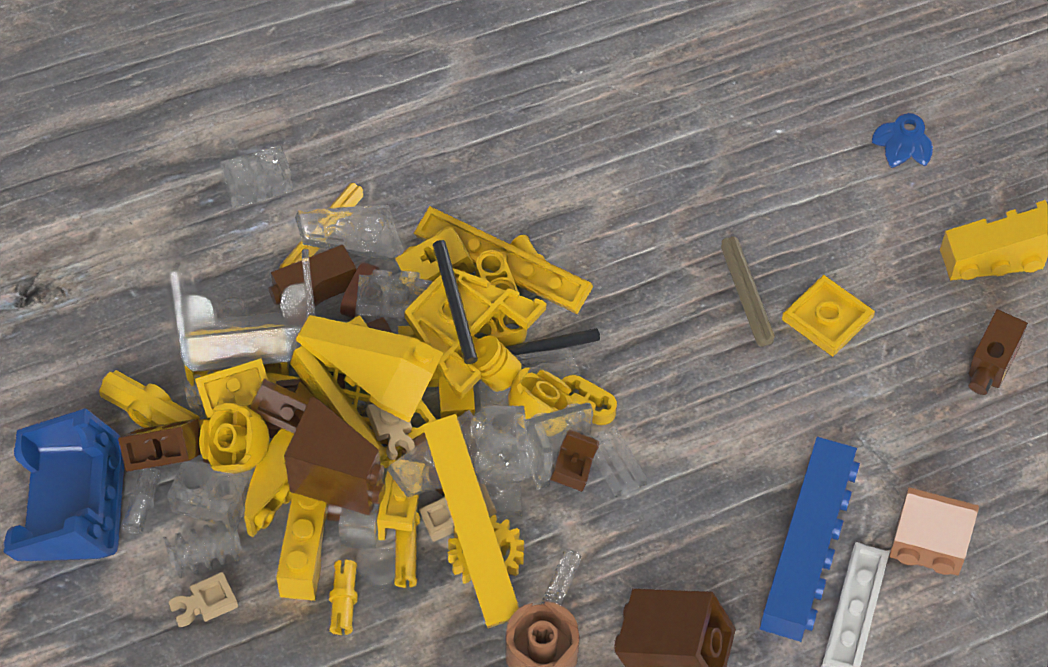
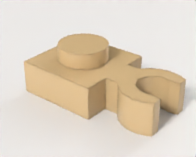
[366,404,415,460]
[168,572,238,627]

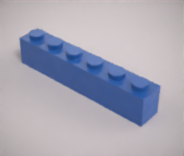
[760,437,860,642]

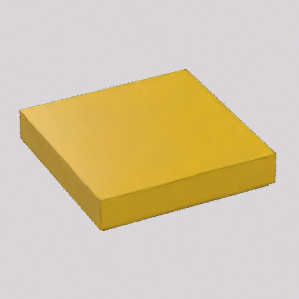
[782,275,875,357]

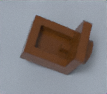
[550,430,600,492]

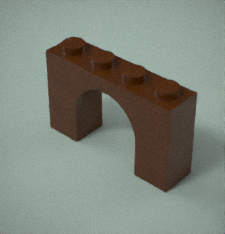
[268,244,393,382]

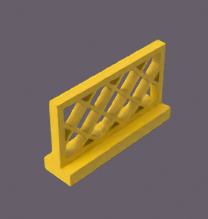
[290,315,436,463]

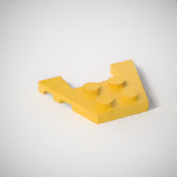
[404,268,547,399]

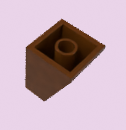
[284,397,386,516]
[614,589,736,667]

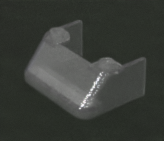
[170,249,316,371]

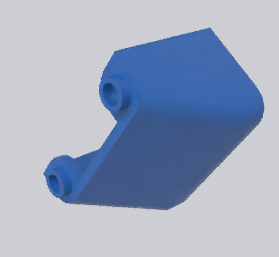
[4,408,124,561]

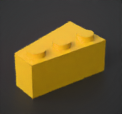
[940,200,1048,281]

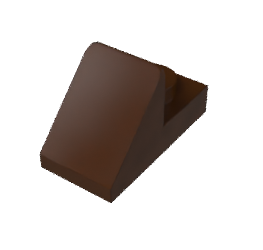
[250,379,315,433]

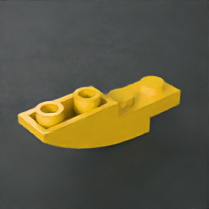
[244,428,294,537]

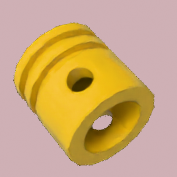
[471,335,522,392]

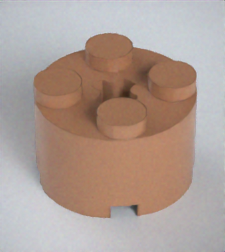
[506,602,580,667]

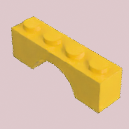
[276,493,328,601]

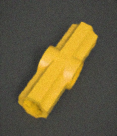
[99,370,200,428]

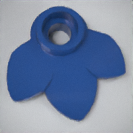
[872,113,933,168]

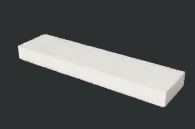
[822,542,890,667]

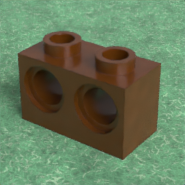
[118,419,201,472]

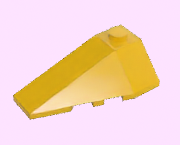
[296,315,444,423]

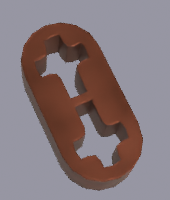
[340,262,380,318]

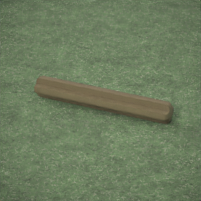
[721,236,775,347]

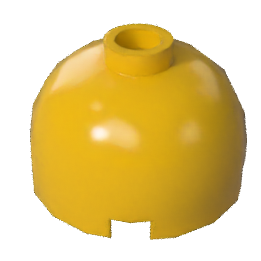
[508,367,578,433]
[199,402,270,474]

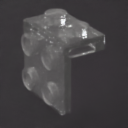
[522,403,593,490]

